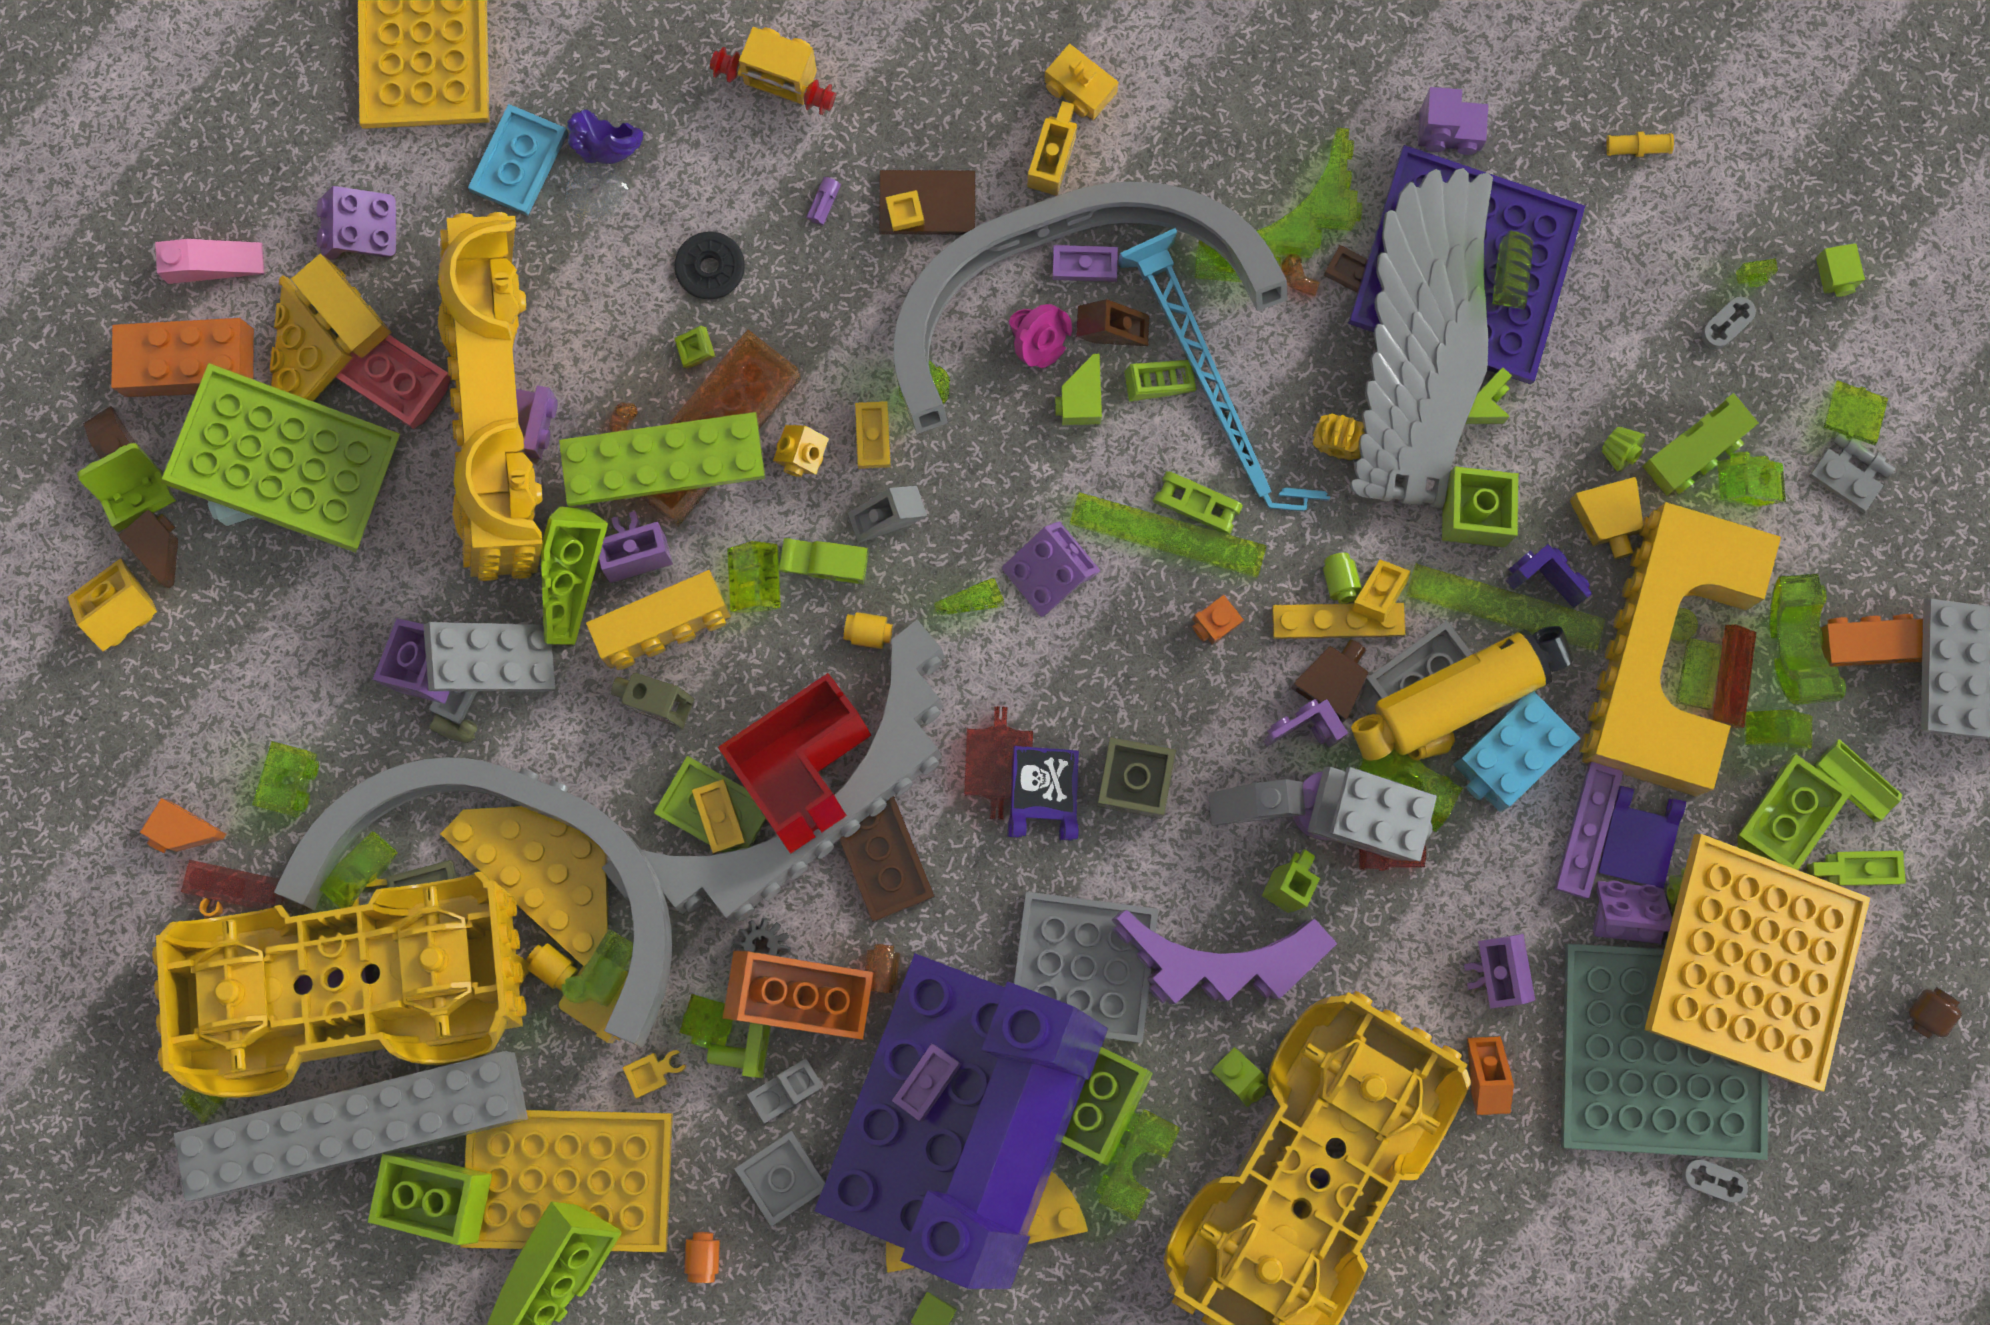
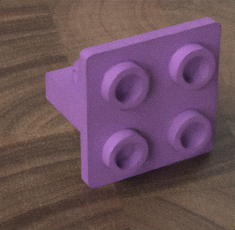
[1593,881,1672,944]

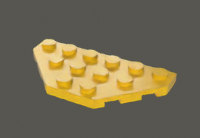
[440,806,609,968]

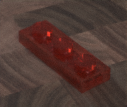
[1713,624,1757,728]
[181,860,284,910]

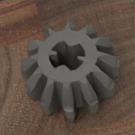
[733,918,791,957]

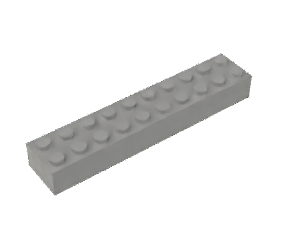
[174,1051,528,1201]

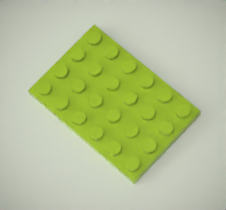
[161,363,400,553]

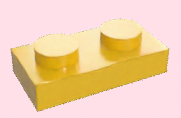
[855,401,891,469]
[1353,559,1410,623]
[692,779,746,854]

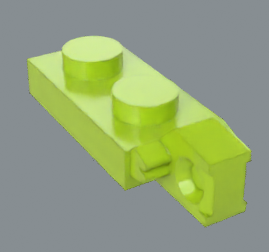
[1807,850,1906,886]

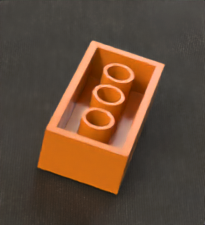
[111,318,254,397]
[722,950,873,1040]

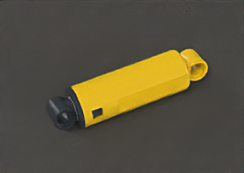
[1351,626,1573,761]

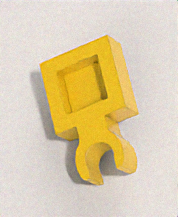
[622,1050,687,1098]

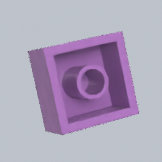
[372,618,450,704]

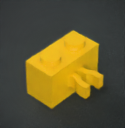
[1045,43,1119,120]

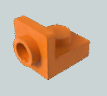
[1192,595,1244,645]

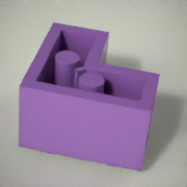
[1418,87,1488,155]

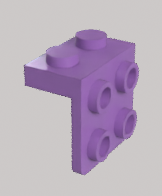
[317,186,396,260]
[516,385,558,460]

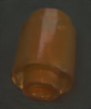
[865,944,900,993]

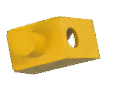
[1570,477,1643,559]

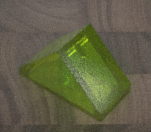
[1745,709,1813,749]

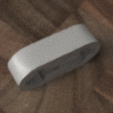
[1701,297,1756,350]
[1682,1159,1748,1203]

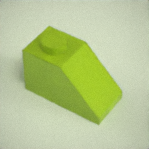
[1055,354,1102,425]

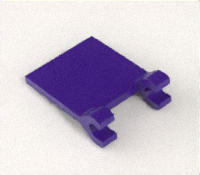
[1598,786,1686,889]

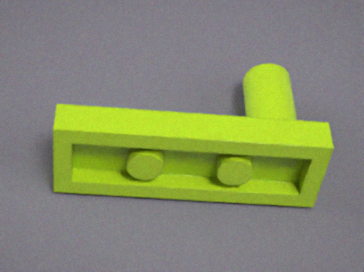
[707,1023,771,1078]

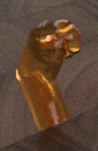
[1281,253,1320,297]
[609,402,638,432]

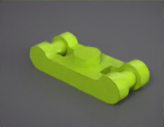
[1153,471,1243,535]

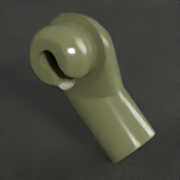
[428,714,477,743]

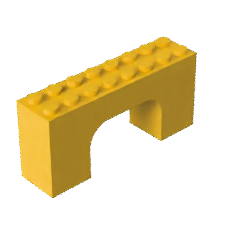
[1579,502,1781,797]

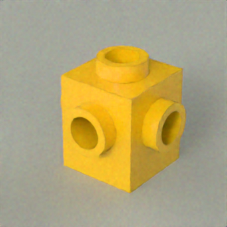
[773,425,829,477]

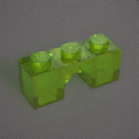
[1356,748,1463,832]
[1095,1109,1181,1221]

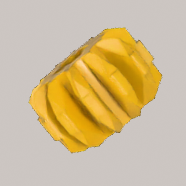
[1313,413,1365,461]

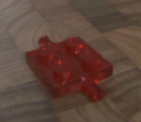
[964,706,1033,820]

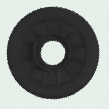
[674,231,745,300]

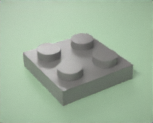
[734,1130,825,1226]

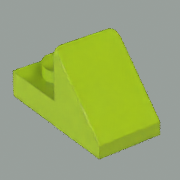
[1465,367,1512,424]

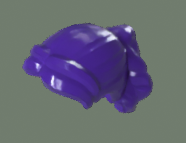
[567,109,643,164]

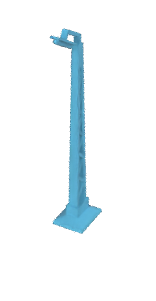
[1118,228,1330,511]

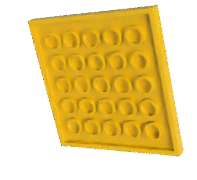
[1644,834,1870,1092]

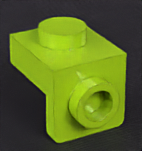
[1211,1047,1268,1107]

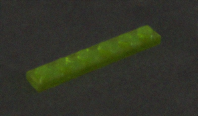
[1069,492,1267,578]

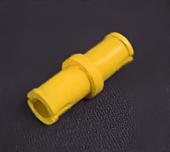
[1606,132,1674,157]

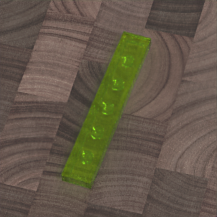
[1406,564,1605,651]

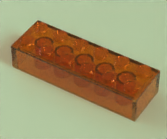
[640,329,801,527]

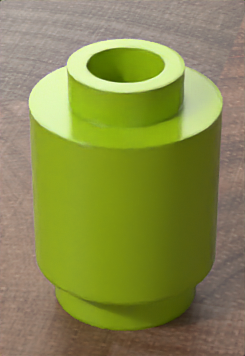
[1323,552,1362,604]

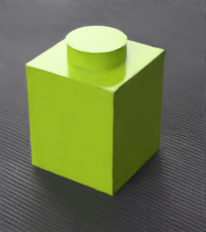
[1816,243,1865,297]

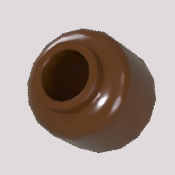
[1909,987,1962,1039]

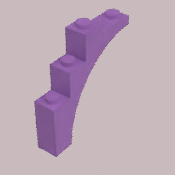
[1112,909,1337,1004]

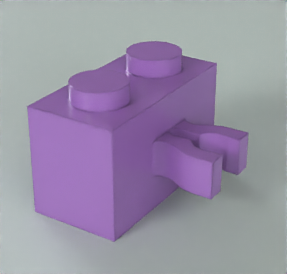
[599,511,673,583]
[1464,934,1535,1009]

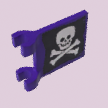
[1007,746,1079,841]

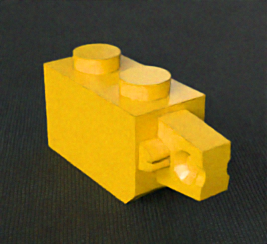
[1027,101,1077,196]

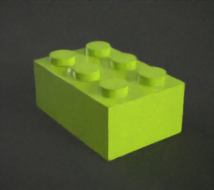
[1062,1047,1153,1166]
[368,1153,492,1245]

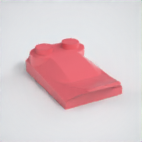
[335,335,451,429]

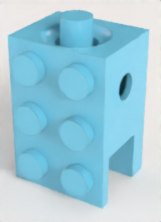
[1453,691,1580,812]

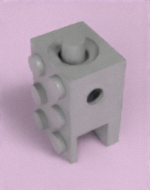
[1307,767,1437,861]

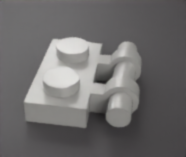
[1809,431,1895,513]

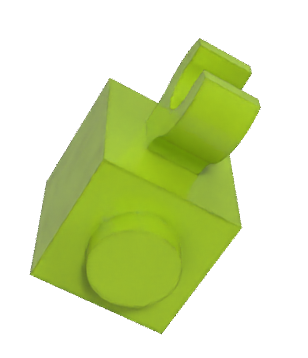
[1262,849,1320,913]

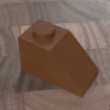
[1076,299,1150,346]
[83,406,135,459]
[118,510,178,588]

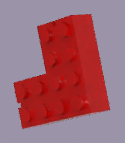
[718,673,872,854]

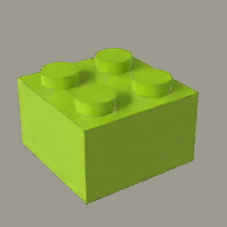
[1442,466,1519,548]

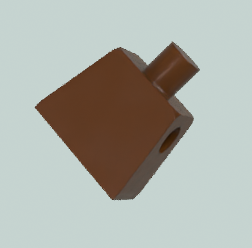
[1291,639,1368,723]

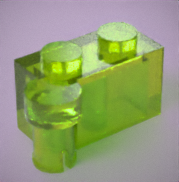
[562,929,633,1007]

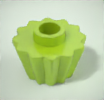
[1602,427,1646,472]

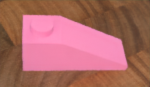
[155,239,264,284]

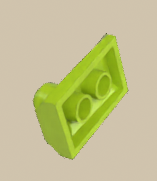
[1737,754,1852,870]

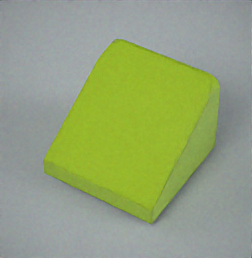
[910,1291,957,1325]

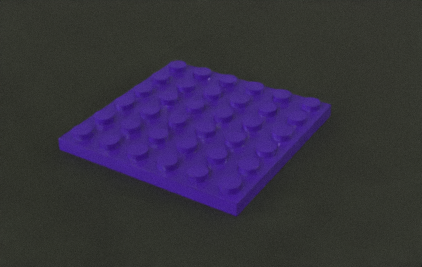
[1348,145,1585,385]

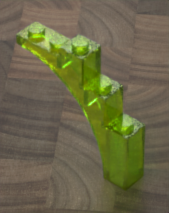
[1194,127,1362,283]

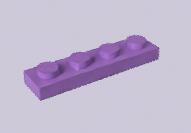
[1554,762,1624,899]

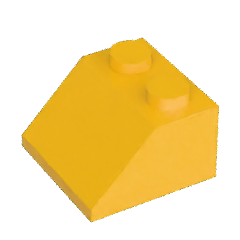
[67,558,157,651]

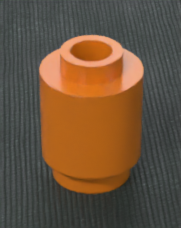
[684,1232,720,1283]

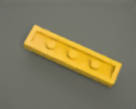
[1272,603,1405,639]

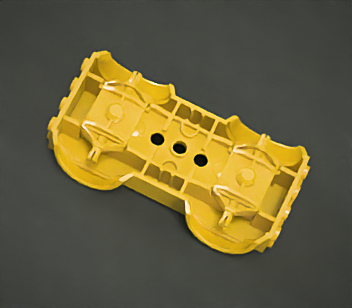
[438,212,543,581]
[152,872,527,1098]
[1164,991,1471,1325]

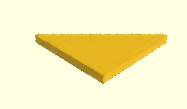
[269,275,353,401]

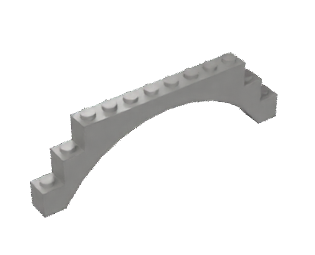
[602,620,945,924]

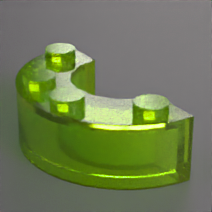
[1769,573,1846,705]

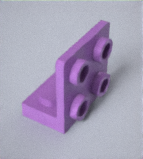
[1002,521,1101,617]
[1264,699,1348,748]

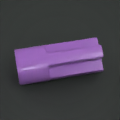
[806,177,841,226]

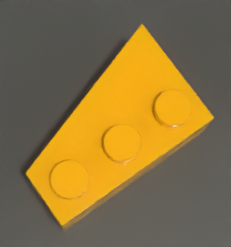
[291,253,392,358]

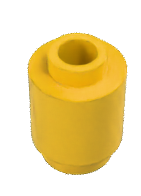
[843,612,893,649]
[526,943,578,991]

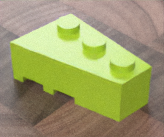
[1642,393,1759,496]

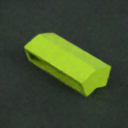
[1813,739,1902,823]

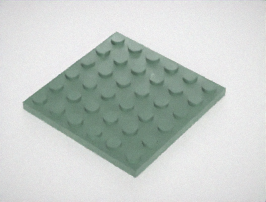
[1561,944,1768,1160]

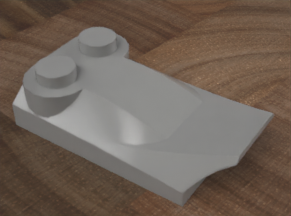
[1360,620,1472,715]

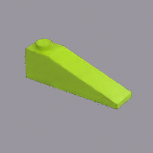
[541,507,608,645]

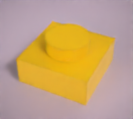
[886,190,924,231]

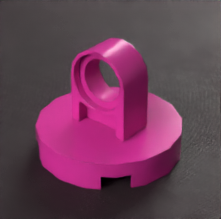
[1009,304,1072,368]

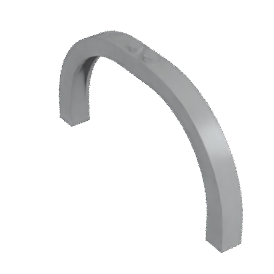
[894,182,1288,434]
[274,757,672,1048]

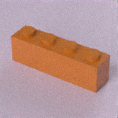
[1818,614,1923,667]

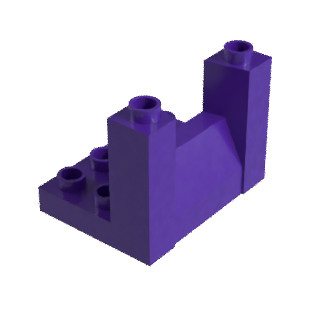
[814,953,1108,1289]

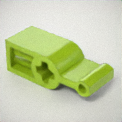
[779,538,869,585]

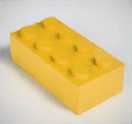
[586,570,731,670]

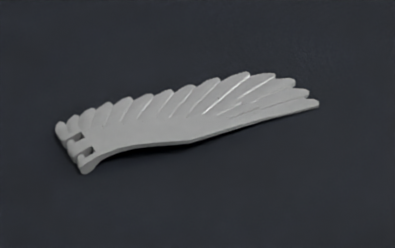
[1350,168,1493,508]

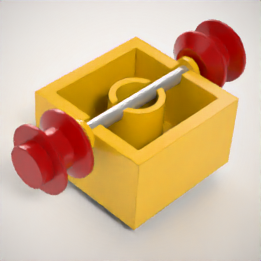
[710,27,836,115]

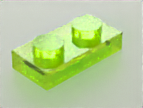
[1676,638,1723,710]

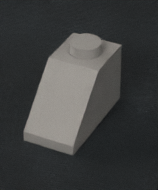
[848,486,927,543]

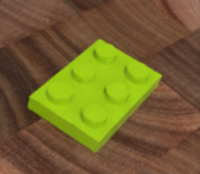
[654,756,766,853]

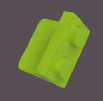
[77,443,176,532]

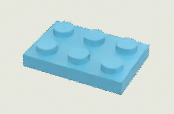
[468,104,568,216]

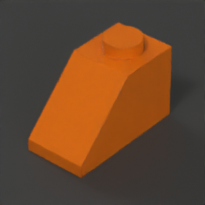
[140,798,226,853]
[1467,1036,1514,1115]

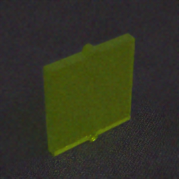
[1823,380,1888,446]

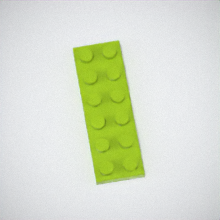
[559,412,765,507]

